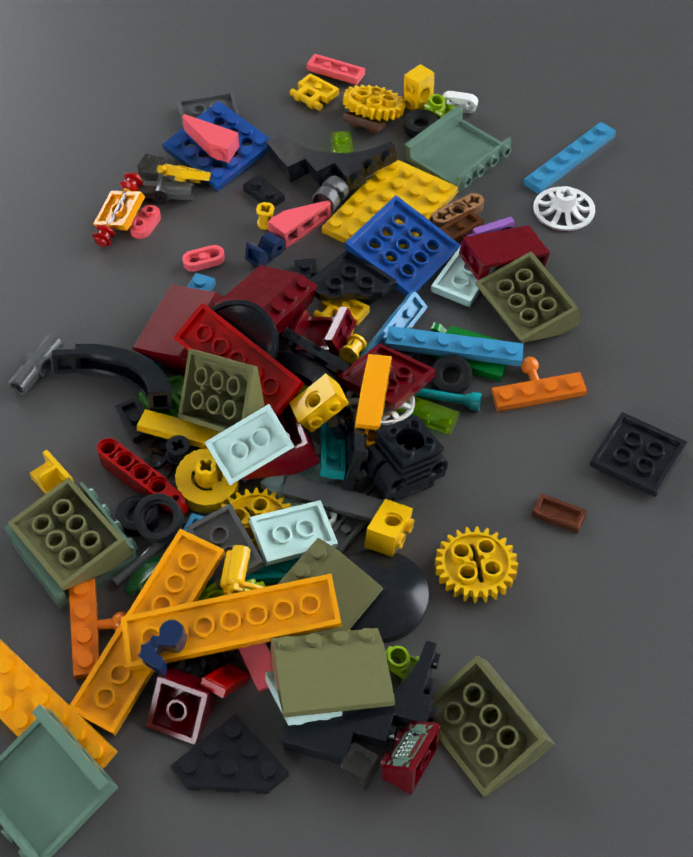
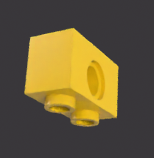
[404,64,434,111]
[289,374,349,432]
[364,499,414,557]

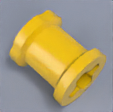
[256,202,275,230]
[339,334,367,364]

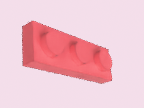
[306,54,365,85]

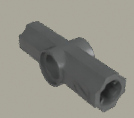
[137,176,194,204]
[8,333,64,395]

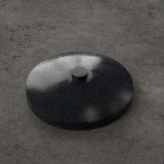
[188,299,279,360]
[347,549,429,643]

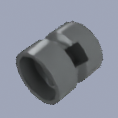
[312,176,349,214]

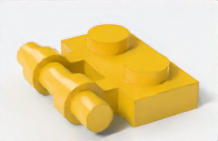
[289,73,339,111]
[157,164,211,183]
[313,299,370,334]

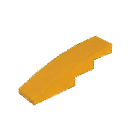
[355,354,392,430]

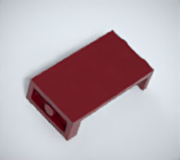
[459,225,550,280]

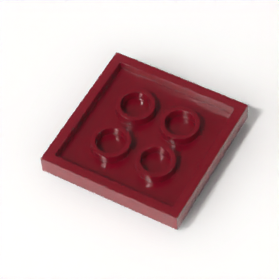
[338,343,436,411]

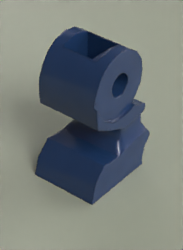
[245,232,286,267]
[138,620,187,678]

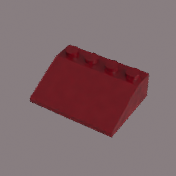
[214,265,318,334]
[132,284,224,376]
[243,398,320,480]

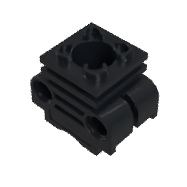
[360,415,448,502]

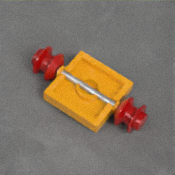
[92,172,145,247]

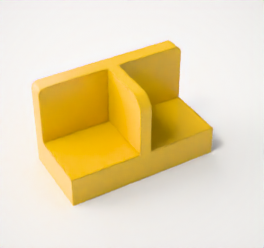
[30,449,74,494]

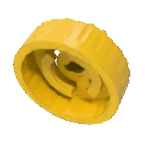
[175,448,239,513]

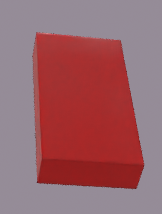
[200,663,250,698]

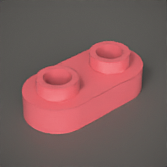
[129,205,161,239]
[182,245,225,272]

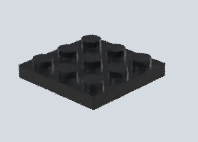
[589,412,687,497]

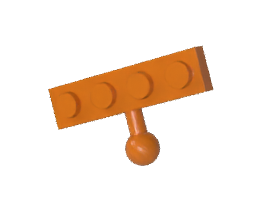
[491,356,587,412]
[69,578,127,680]

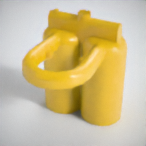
[220,545,263,596]

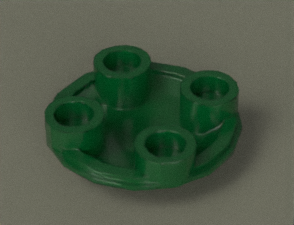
[124,556,162,596]

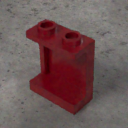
[288,307,356,356]

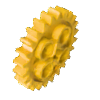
[343,84,406,121]
[221,487,291,555]
[435,526,518,603]

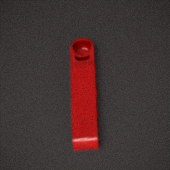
[97,438,188,516]

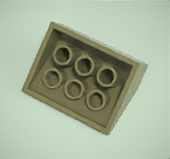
[475,251,580,343]
[178,348,265,432]
[8,477,133,591]
[278,538,383,636]
[271,628,395,718]
[432,655,555,797]

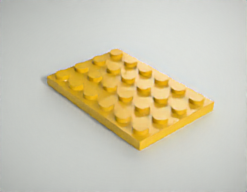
[322,160,458,262]

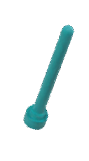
[414,388,482,411]

